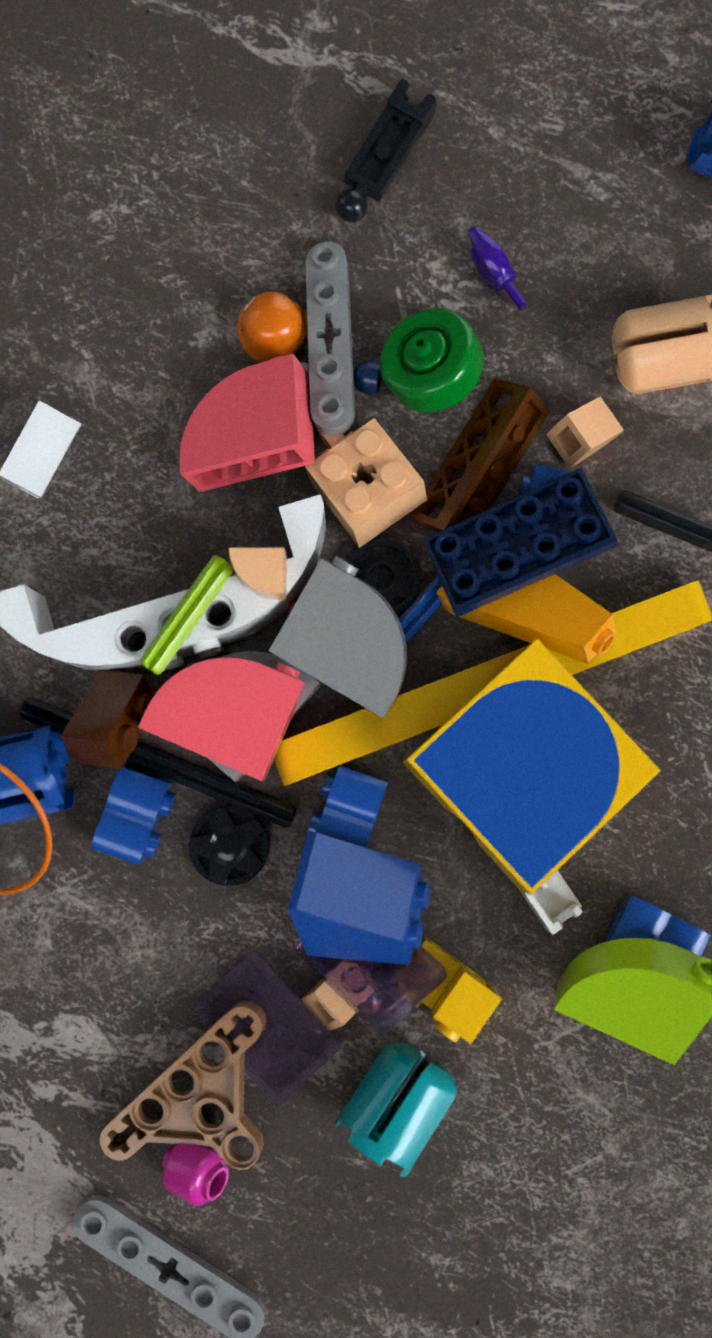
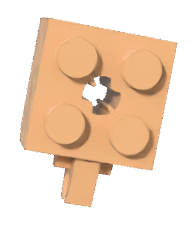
[305,418,427,548]

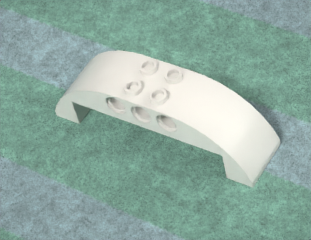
[0,494,326,672]

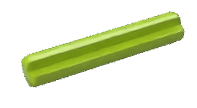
[140,555,234,674]

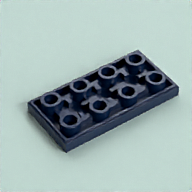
[422,467,618,618]

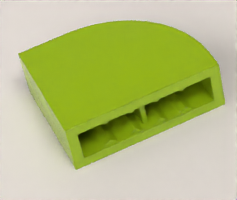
[553,938,712,1065]

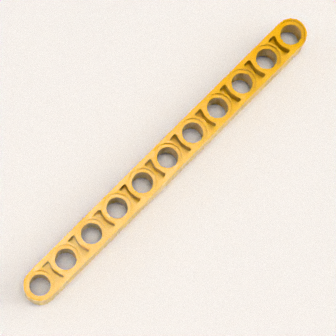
[274,580,712,787]

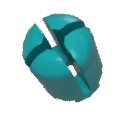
[334,1042,457,1177]

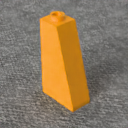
[436,574,616,664]

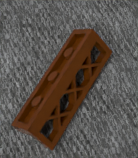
[409,378,550,532]

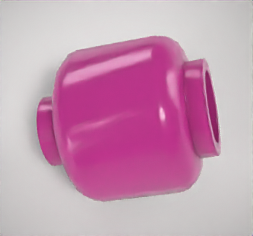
[162,1143,229,1206]

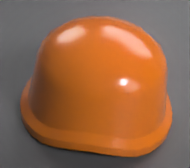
[237,292,308,363]

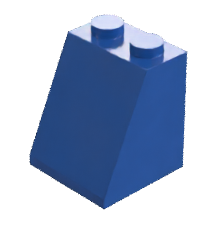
[288,832,430,965]

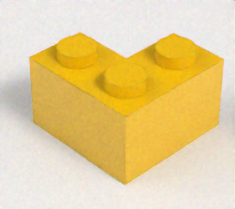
[394,934,502,1044]

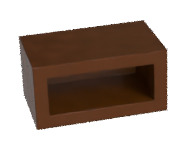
[61,670,154,770]

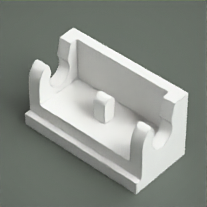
[0,401,81,499]
[518,870,583,935]

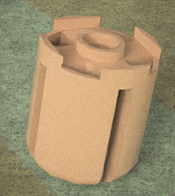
[612,294,712,395]

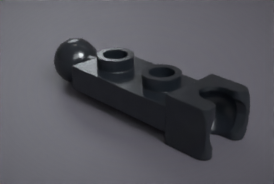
[335,79,437,223]

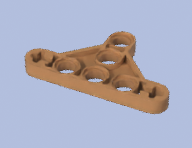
[100,1000,266,1170]

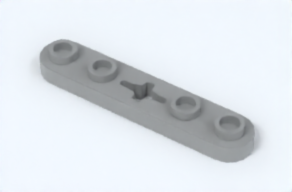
[305,241,355,436]
[73,1195,265,1338]

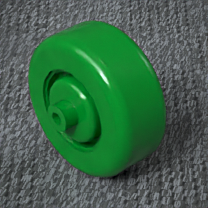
[380,308,484,413]

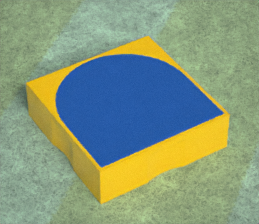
[402,639,661,895]

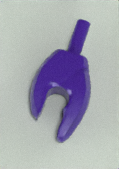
[468,226,528,310]

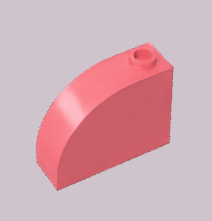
[180,354,315,492]
[138,657,306,781]

